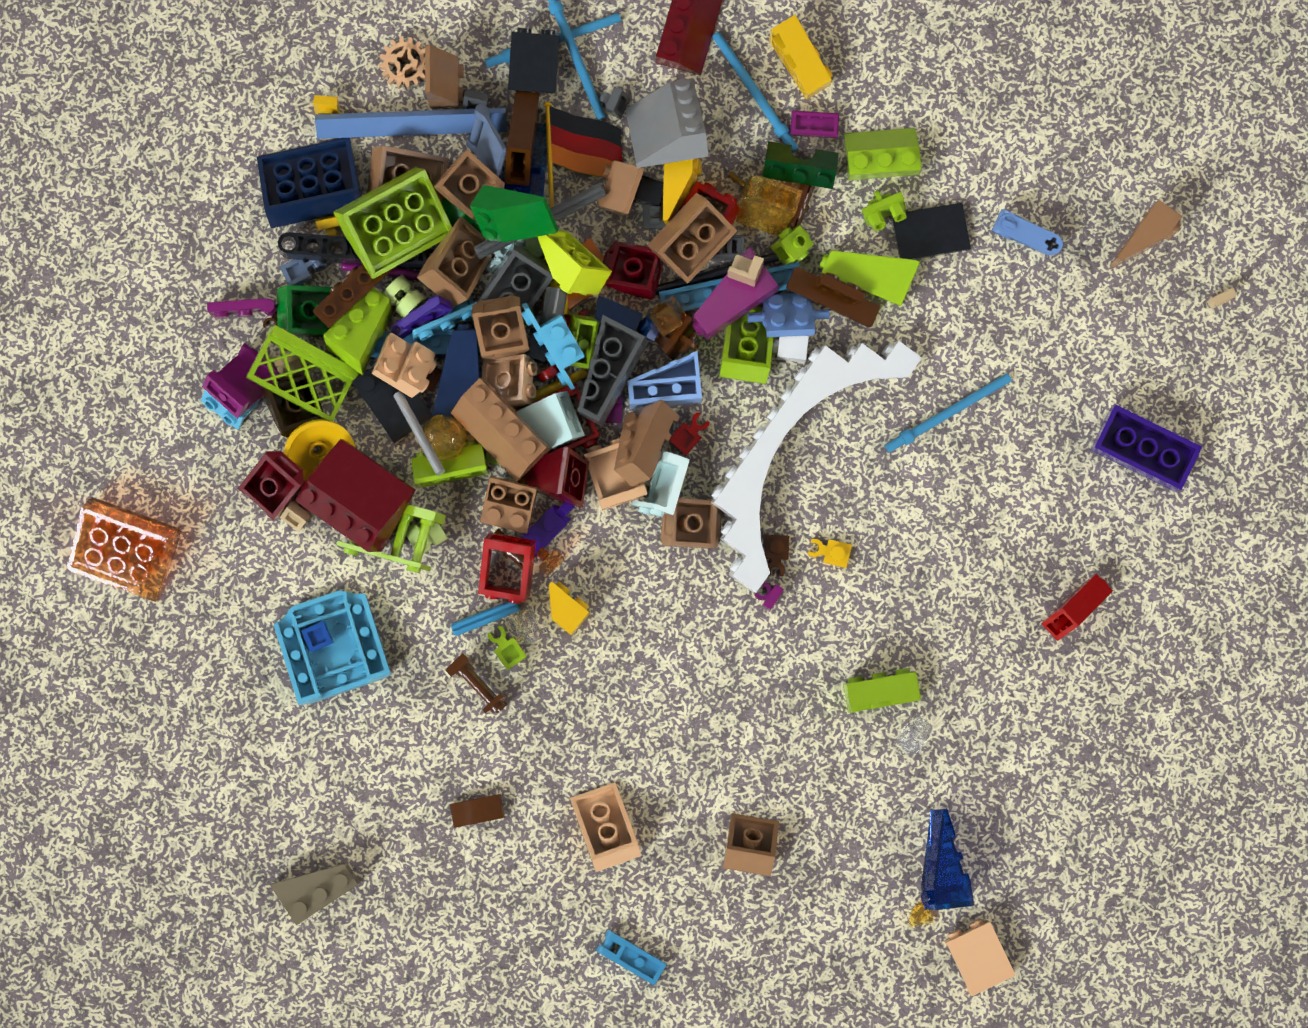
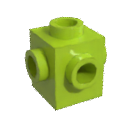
[770,225,814,265]

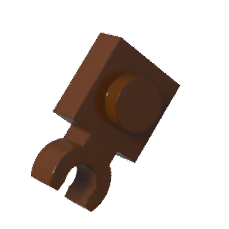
[764,535,790,577]

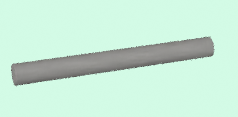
[393,391,445,476]

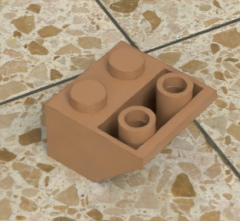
[480,476,537,534]

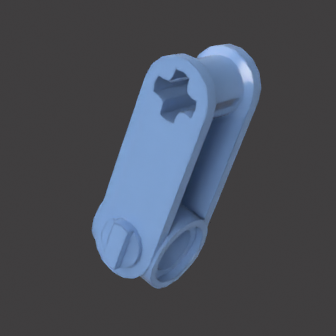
[991,209,1063,255]

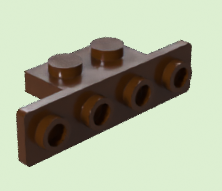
[313,264,395,328]
[786,267,880,328]

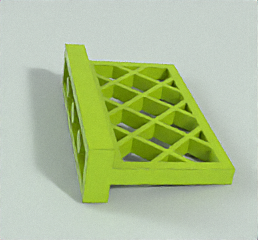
[246,325,359,421]

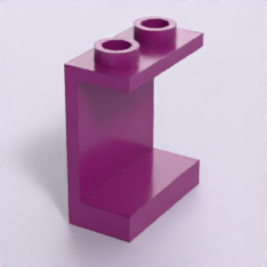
[202,343,280,419]

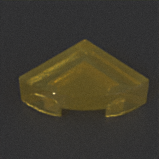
[909,898,933,927]

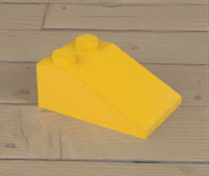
[663,158,702,225]

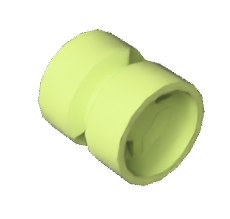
[382,275,427,318]
[406,523,448,554]

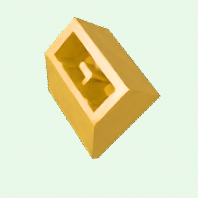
[549,581,590,636]

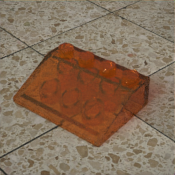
[66,497,182,602]

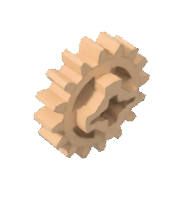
[379,37,425,90]

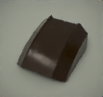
[261,372,324,438]

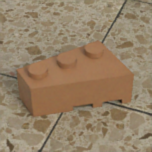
[614,400,680,486]

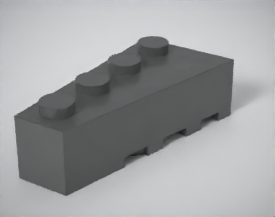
[578,315,648,427]

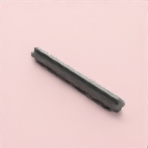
[474,184,606,259]

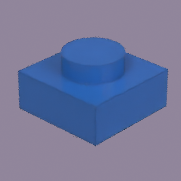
[638,314,665,341]
[301,621,334,653]

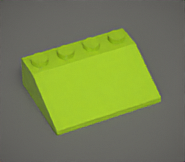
[333,167,452,279]

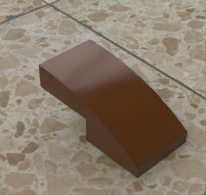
[450,794,505,828]

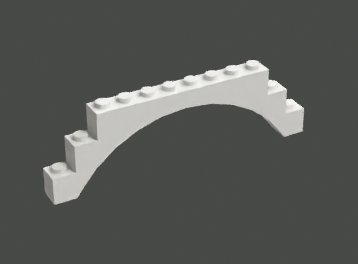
[711,341,922,593]

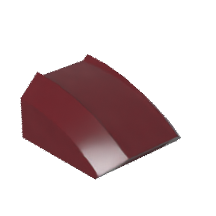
[603,241,664,300]
[237,451,303,520]

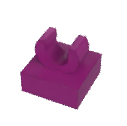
[754,582,784,610]

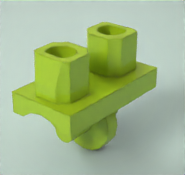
[861,190,907,232]

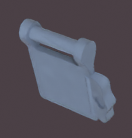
[466,104,506,177]

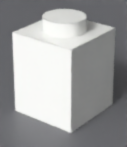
[773,336,809,363]

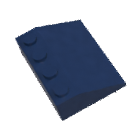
[257,138,362,229]

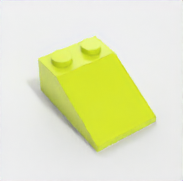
[538,230,612,296]

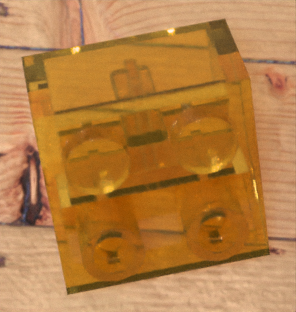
[736,176,802,236]

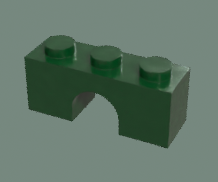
[762,141,839,189]

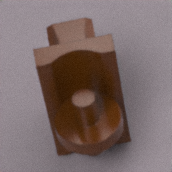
[656,314,698,361]

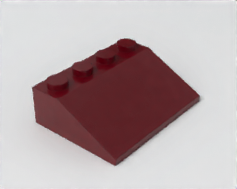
[295,439,416,552]

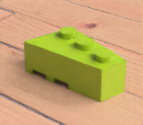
[324,288,393,375]
[843,668,921,713]

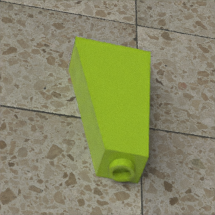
[819,250,920,306]

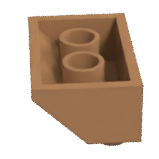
[647,193,737,283]

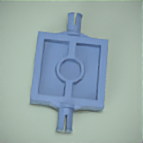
[747,294,830,337]

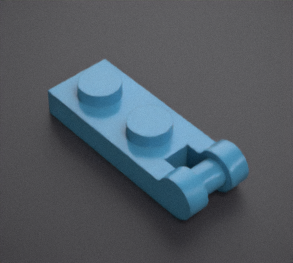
[596,929,667,986]

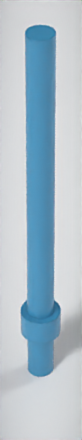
[548,0,606,120]
[484,13,621,68]
[712,32,799,153]
[884,373,1012,453]

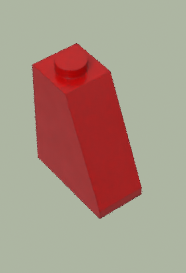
[1041,573,1113,641]

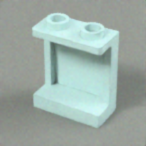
[517,391,585,449]
[632,451,690,517]

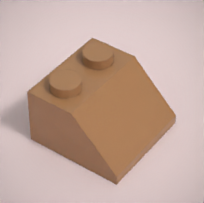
[596,160,644,217]
[723,813,779,876]

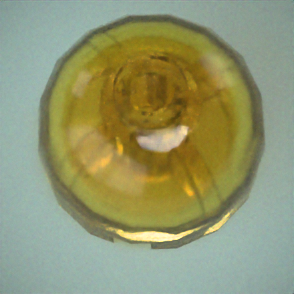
[420,415,468,461]

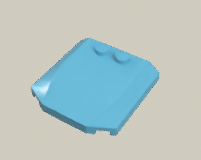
[274,591,391,706]

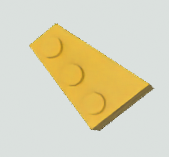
[769,14,833,100]

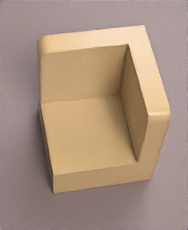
[728,255,764,287]

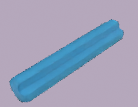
[451,601,520,636]

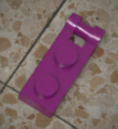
[207,298,277,319]

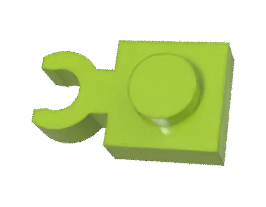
[488,626,527,671]

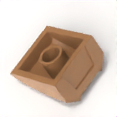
[433,149,505,220]
[472,295,529,359]
[660,498,722,549]

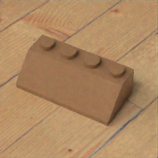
[451,378,552,482]

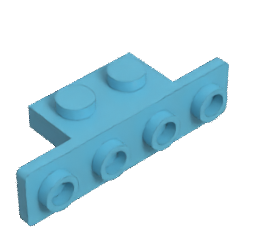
[412,295,477,341]
[521,303,585,390]

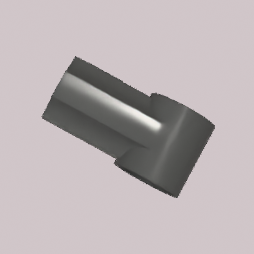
[536,287,567,325]

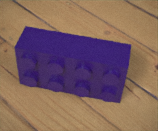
[1090,404,1202,492]

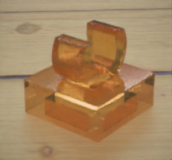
[536,547,565,576]

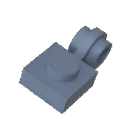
[280,259,327,285]

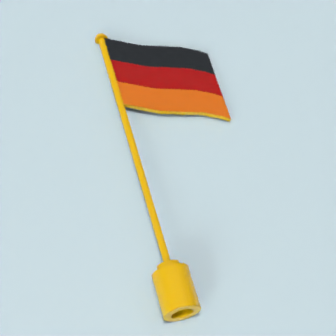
[543,101,622,317]

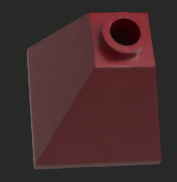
[518,447,589,508]

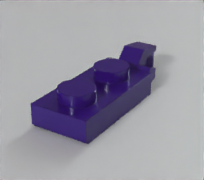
[389,295,453,339]
[520,503,575,557]

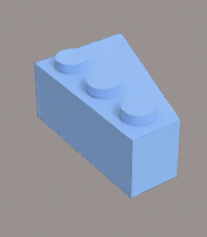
[628,351,702,410]

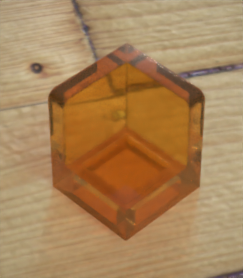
[650,296,686,337]

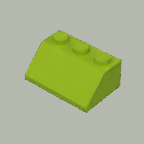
[844,128,921,181]
[411,441,489,488]

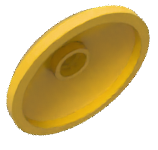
[283,419,355,485]

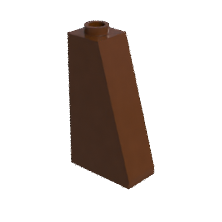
[505,91,540,186]

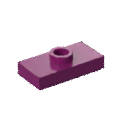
[790,110,839,138]

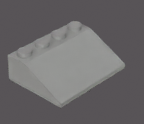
[625,78,709,168]

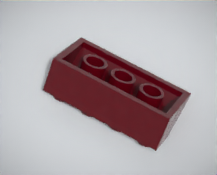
[655,0,723,76]

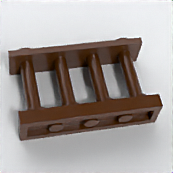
[445,653,509,714]

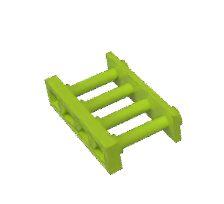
[336,505,446,574]

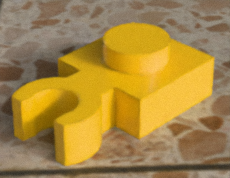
[807,539,852,568]

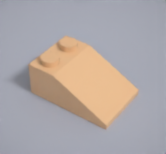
[570,782,641,872]

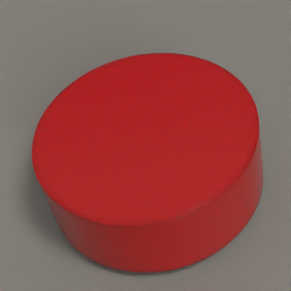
[537,364,560,382]

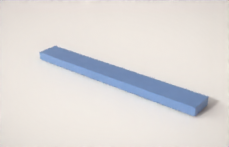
[315,108,507,139]

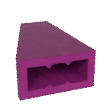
[693,248,778,340]

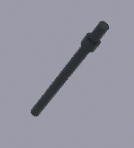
[642,252,780,299]

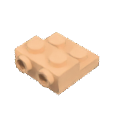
[372,332,437,398]
[482,354,538,408]

